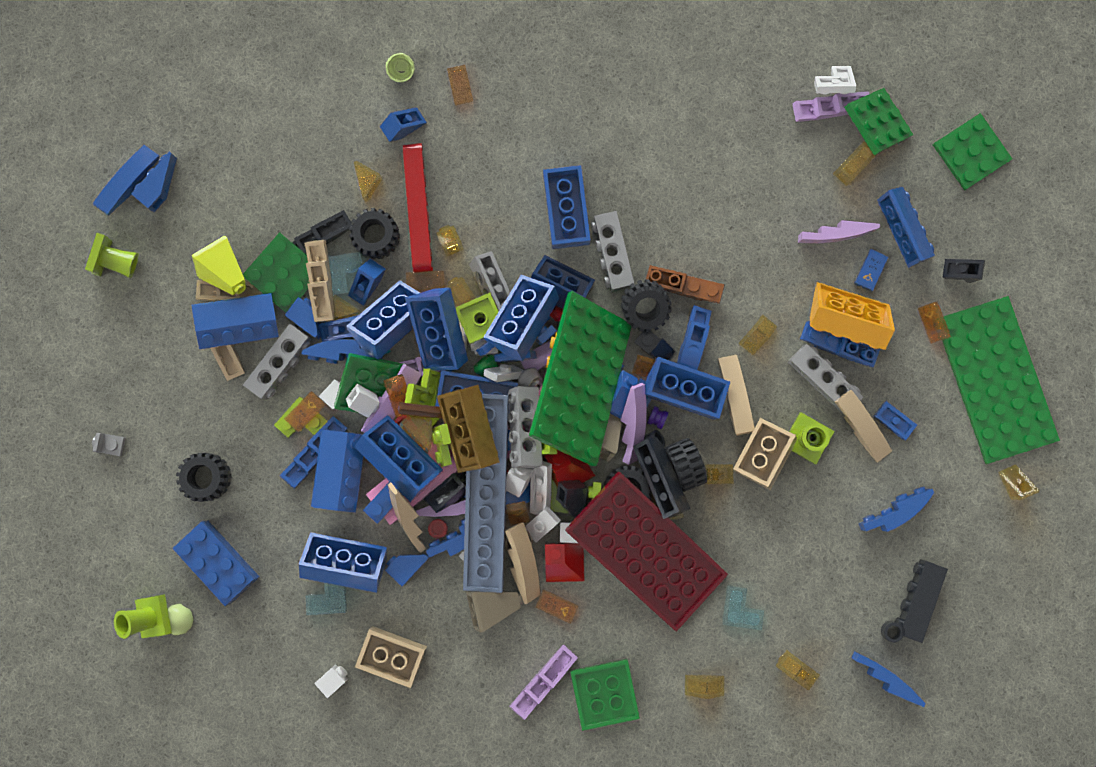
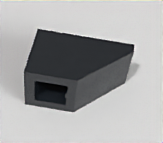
[556,480,589,519]

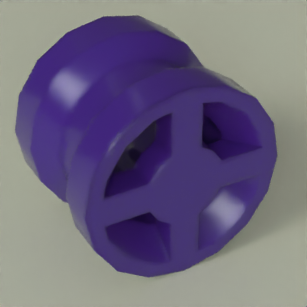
[647,406,669,429]

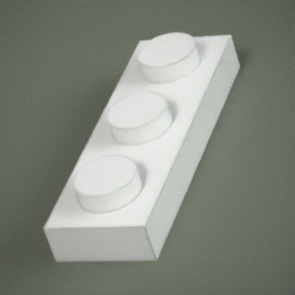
[530,461,552,515]

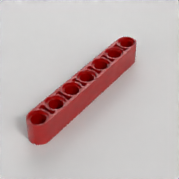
[403,143,433,273]

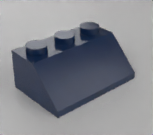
[531,255,595,309]

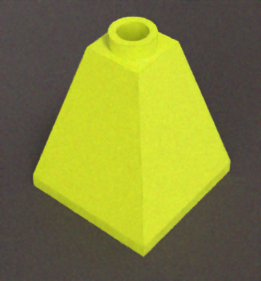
[192,236,246,295]

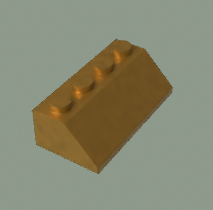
[437,385,500,473]

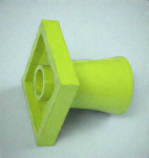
[85,233,139,278]
[456,293,498,345]
[789,412,835,465]
[114,594,172,639]

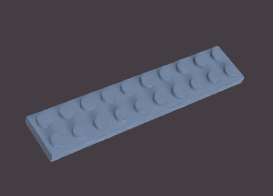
[463,394,509,593]

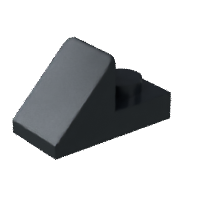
[942,259,985,283]
[634,329,675,360]

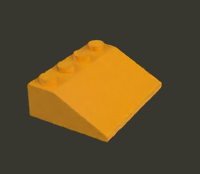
[810,282,895,350]

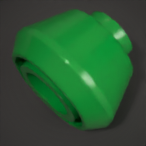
[474,354,498,378]

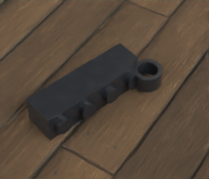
[633,430,690,519]
[881,559,948,643]

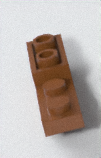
[646,265,725,304]

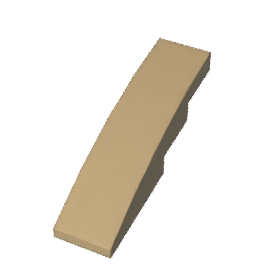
[305,240,334,322]
[196,280,275,304]
[210,344,245,381]
[718,355,755,436]
[835,390,892,463]
[388,483,426,553]
[505,522,540,604]

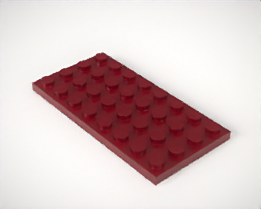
[565,471,728,632]

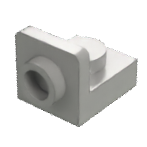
[92,433,126,456]

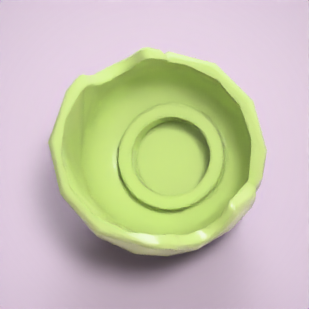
[386,53,415,83]
[168,604,194,635]

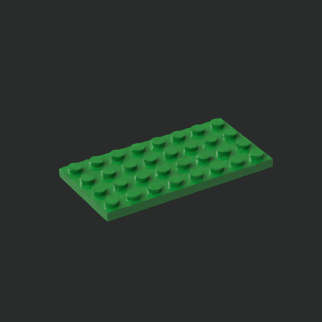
[529,291,631,466]
[935,296,1060,464]

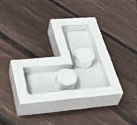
[814,66,856,94]

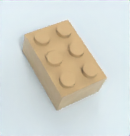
[733,418,797,490]
[355,626,427,688]

